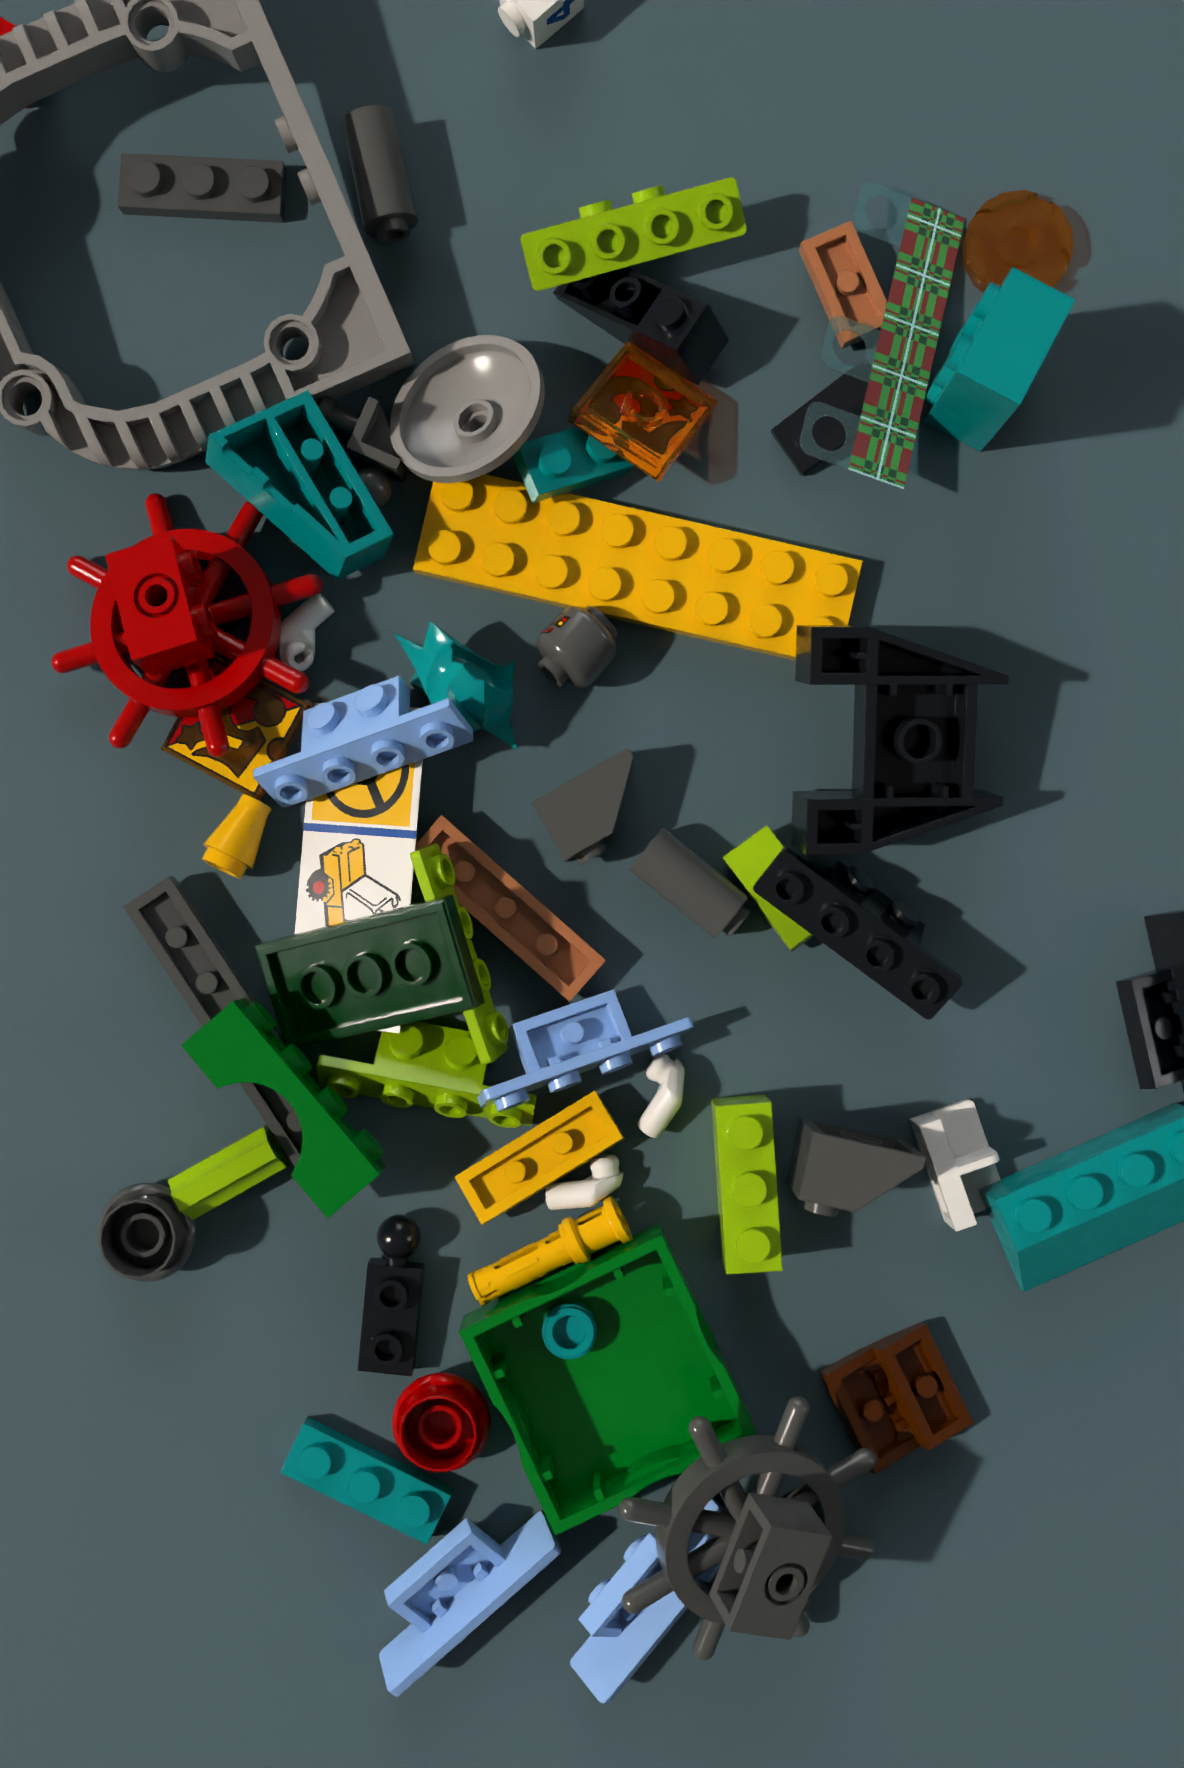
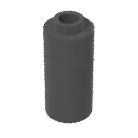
[342,105,418,243]
[629,828,750,938]

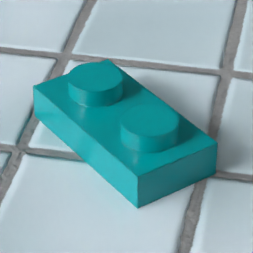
[513,416,635,503]

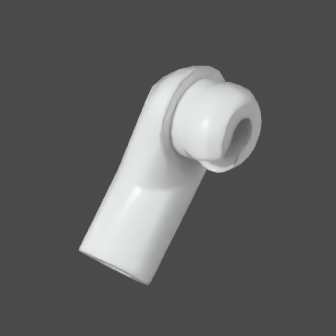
[279,593,335,671]
[637,1054,685,1138]
[545,1154,624,1210]

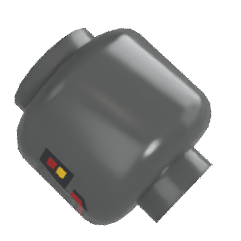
[537,606,619,688]

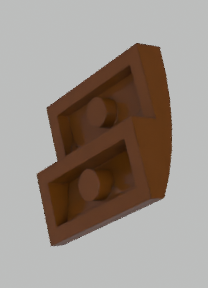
[819,1323,974,1474]

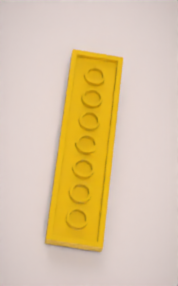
[413,474,863,661]

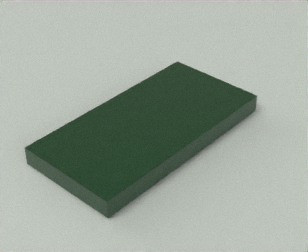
[255,894,485,1048]

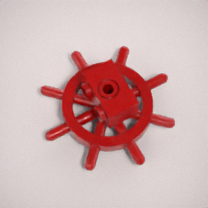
[51,493,323,758]

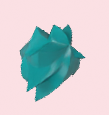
[393,621,518,751]

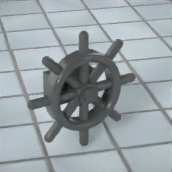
[619,1396,876,1661]

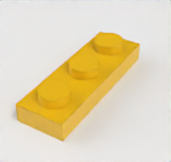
[455,1090,625,1225]

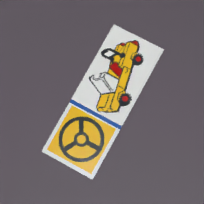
[295,703,423,1033]

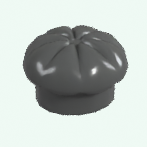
[98,1183,196,1282]

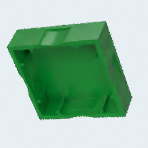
[459,1222,757,1536]

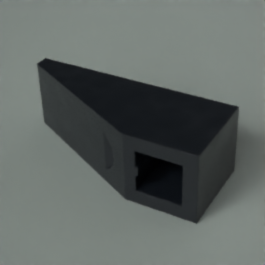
[553,267,729,385]

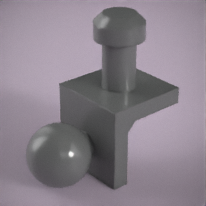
[316,396,408,507]

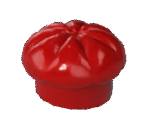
[392,1372,491,1472]

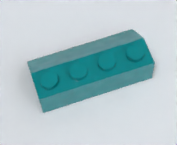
[978,1103,1184,1292]

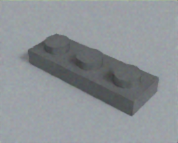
[118,153,287,223]

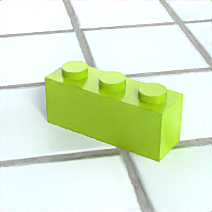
[711,1095,783,1274]

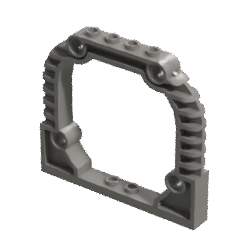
[0,0,416,470]

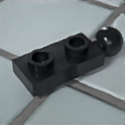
[358,1215,425,1376]

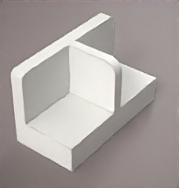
[909,1099,1001,1232]

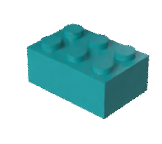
[923,267,1075,452]

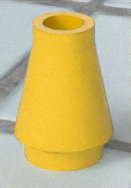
[202,794,272,879]

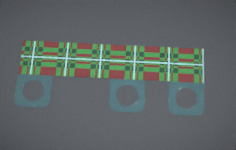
[800,181,965,489]

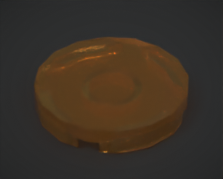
[961,190,1074,293]

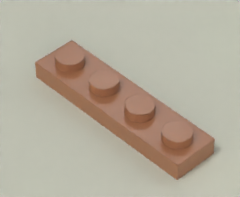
[415,815,606,1002]

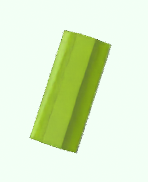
[167,1124,289,1220]

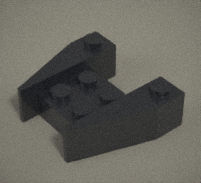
[791,625,1009,855]

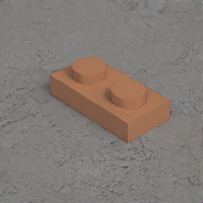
[799,221,887,349]

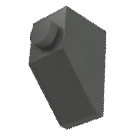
[531,748,633,865]

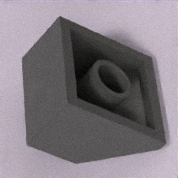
[786,1117,926,1217]

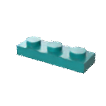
[280,1417,453,1545]

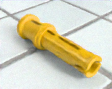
[467,1195,633,1306]

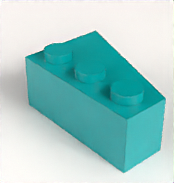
[205,390,394,580]

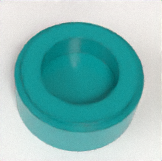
[542,1300,597,1359]

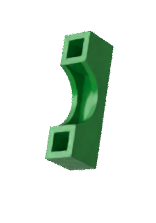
[181,998,386,1219]

